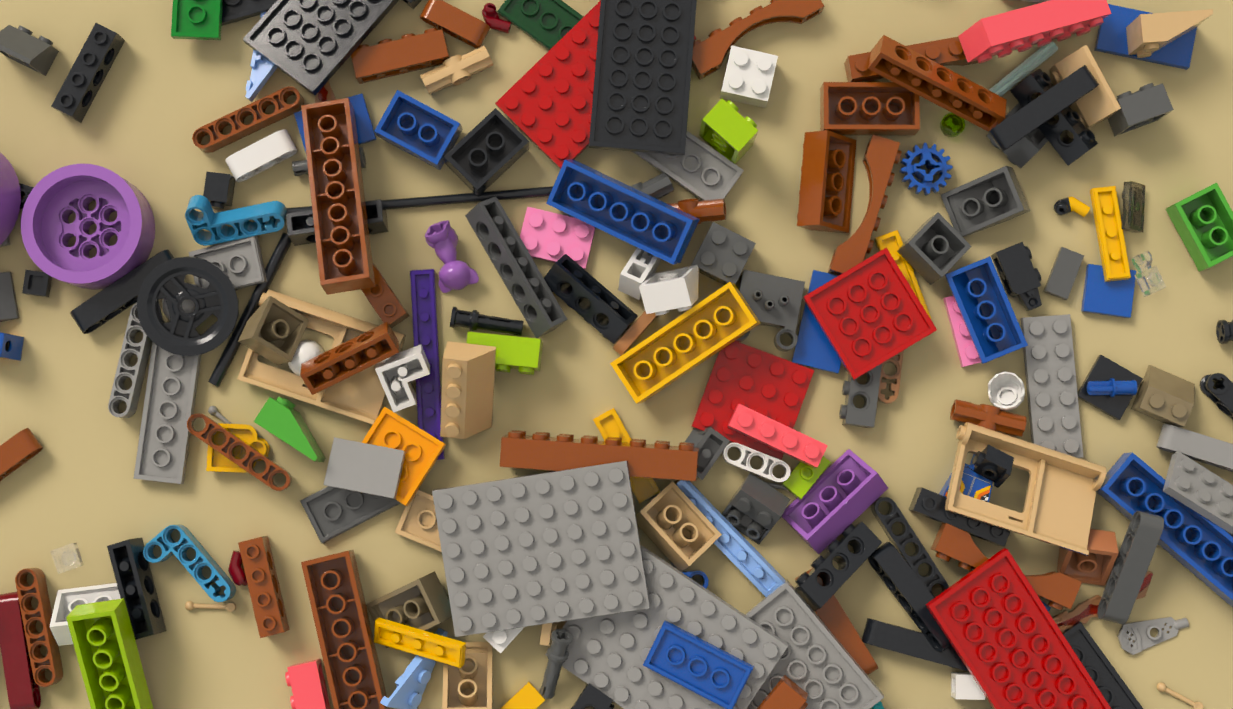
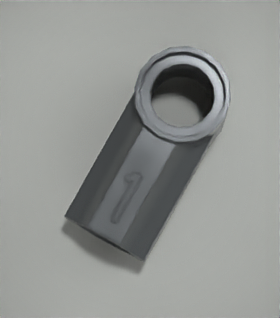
[631,172,674,199]

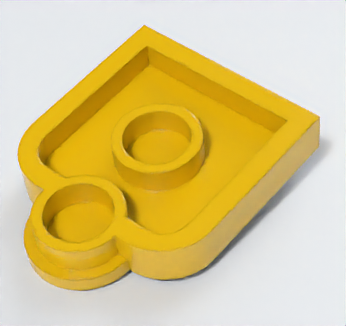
[206,423,270,473]

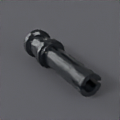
[450,306,524,336]

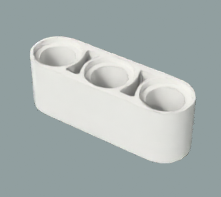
[225,129,297,182]
[722,443,791,483]

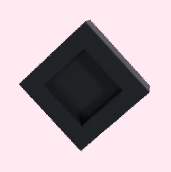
[22,270,52,297]

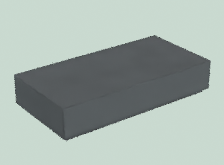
[1043,247,1084,300]

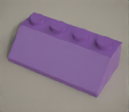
[781,449,888,554]

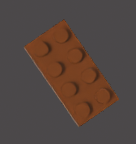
[820,82,920,136]

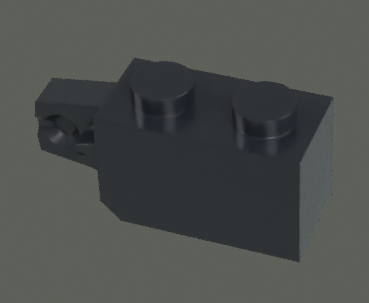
[991,242,1042,311]

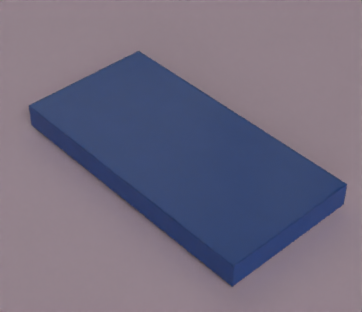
[1094,4,1197,70]
[792,270,841,374]
[643,620,754,709]

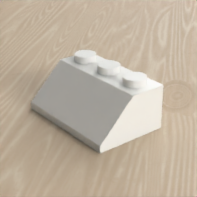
[50,583,121,646]

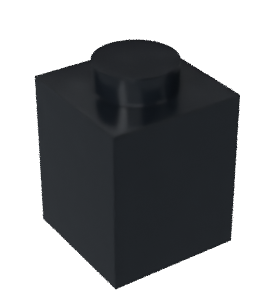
[203,172,235,209]

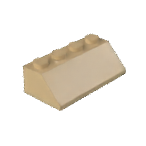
[440,341,496,439]

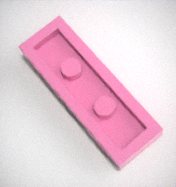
[943,296,981,367]

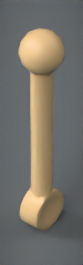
[185,601,236,612]
[1156,682,1204,709]

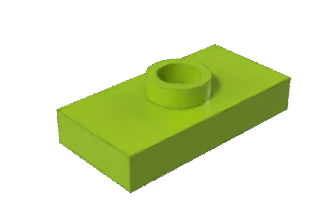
[781,456,831,500]

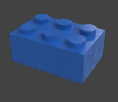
[374,90,463,170]

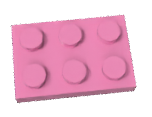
[520,207,596,270]

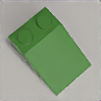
[253,396,326,462]

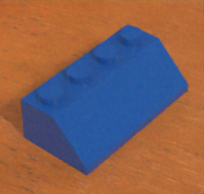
[945,256,1028,364]

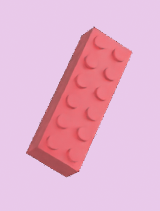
[958,0,1112,64]

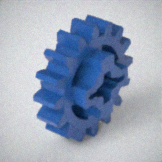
[899,143,953,196]

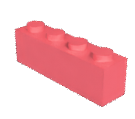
[727,404,828,468]
[285,659,331,709]

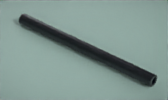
[208,233,292,387]

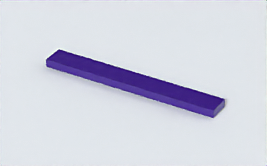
[410,269,445,460]

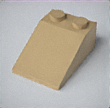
[1126,9,1213,58]
[442,642,493,709]

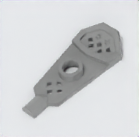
[1117,617,1189,655]

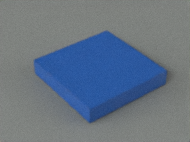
[1081,264,1136,318]

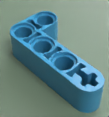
[185,195,287,246]
[143,524,236,602]

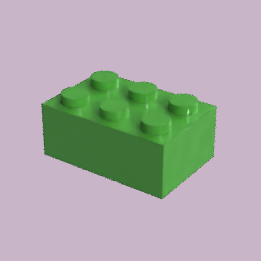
[1165,183,1233,272]

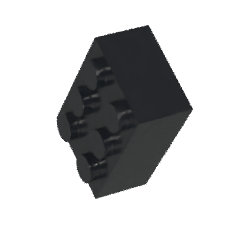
[444,108,529,197]

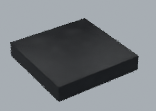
[1078,355,1143,420]

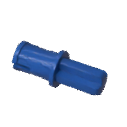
[1086,378,1137,397]

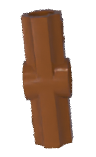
[667,198,727,225]
[950,399,1027,437]

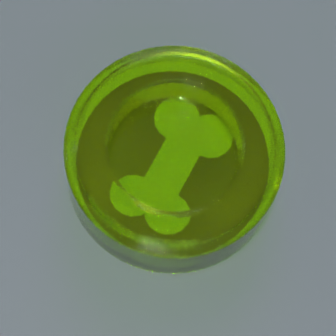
[940,112,965,137]

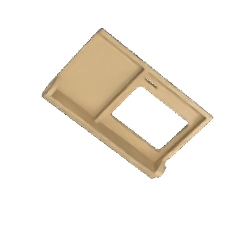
[237,290,406,424]
[945,422,1106,556]

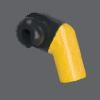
[1054,197,1090,217]

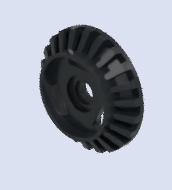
[137,256,239,356]

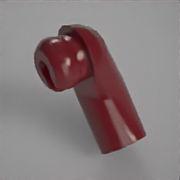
[482,3,511,34]
[228,550,248,586]

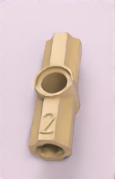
[420,46,493,95]

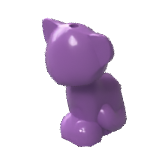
[425,220,479,293]

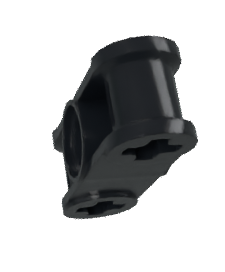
[1199,373,1233,419]

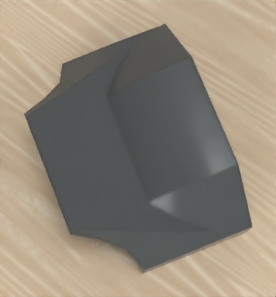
[685,427,730,480]

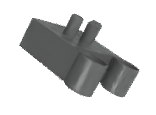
[735,270,805,352]

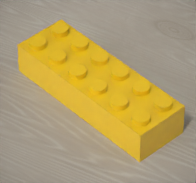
[610,282,760,404]

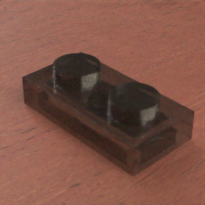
[1121,181,1145,233]

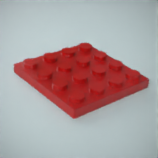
[803,247,937,380]
[691,341,814,460]

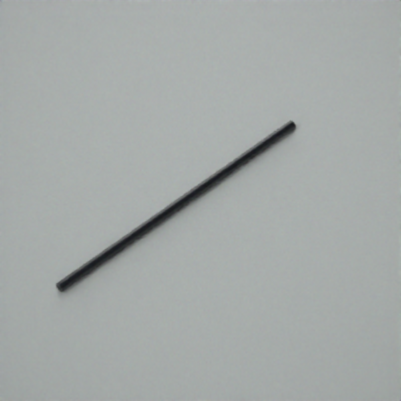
[250,186,553,221]

